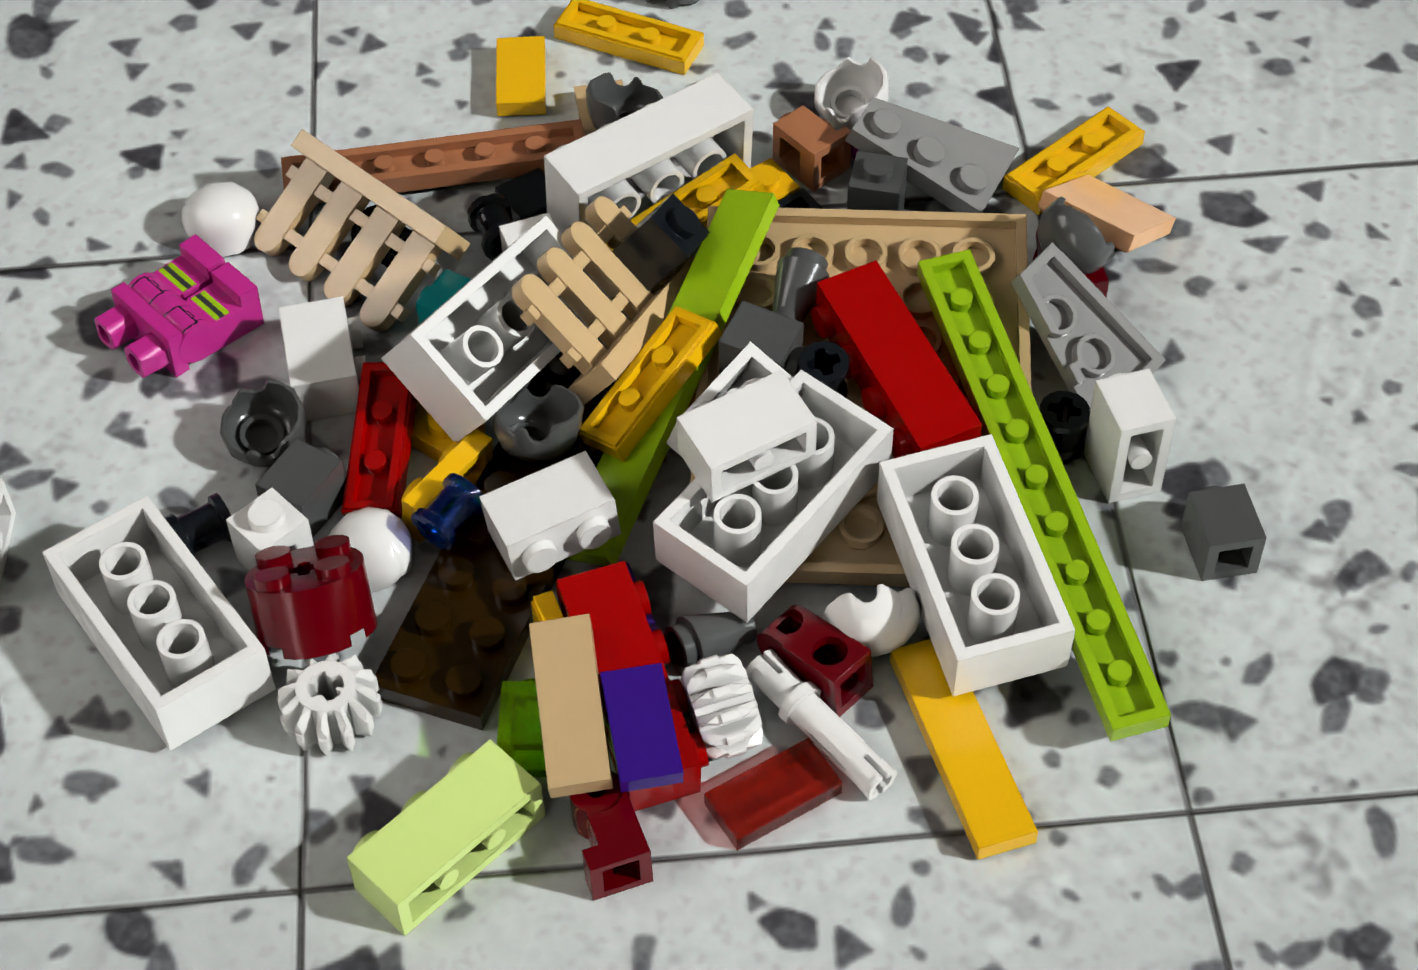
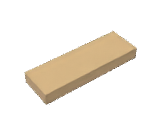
[529,614,614,798]

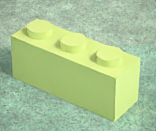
[347,739,545,936]

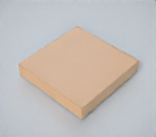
[1038,175,1176,253]

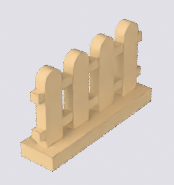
[254,129,471,332]
[511,196,694,405]

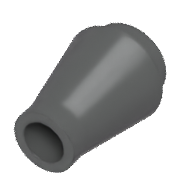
[772,247,829,323]
[664,611,757,672]

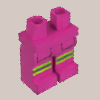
[94,234,264,379]

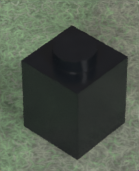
[612,193,710,291]

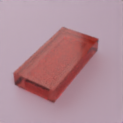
[704,737,842,851]

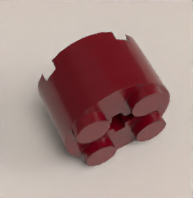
[244,535,377,660]

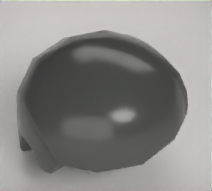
[586,72,663,130]
[1037,197,1115,274]
[220,379,306,467]
[492,384,584,462]

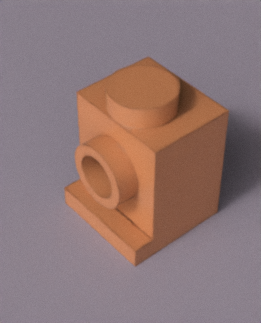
[773,105,851,192]

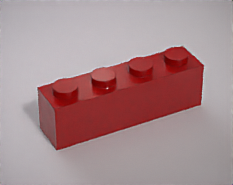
[811,260,982,458]
[556,561,709,811]

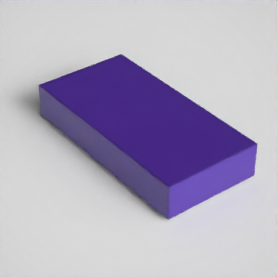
[600,663,684,793]

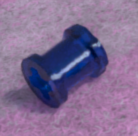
[411,473,483,550]

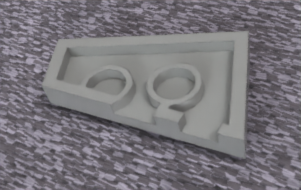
[845,97,1020,213]
[1011,242,1166,426]

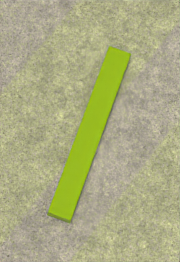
[566,189,780,566]

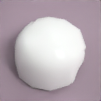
[814,57,890,130]
[181,181,261,257]
[329,507,415,593]
[823,584,921,657]

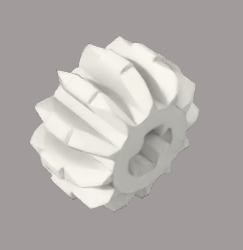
[277,653,383,757]
[681,653,764,760]

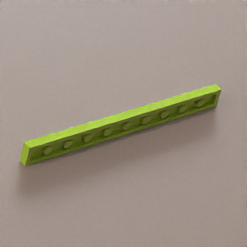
[917,249,1171,742]

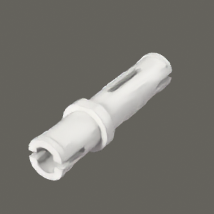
[746,649,897,800]

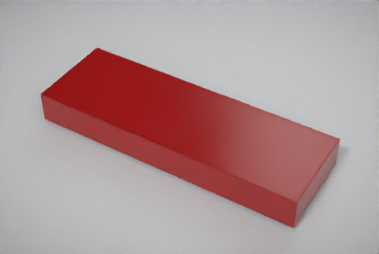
[341,362,417,519]

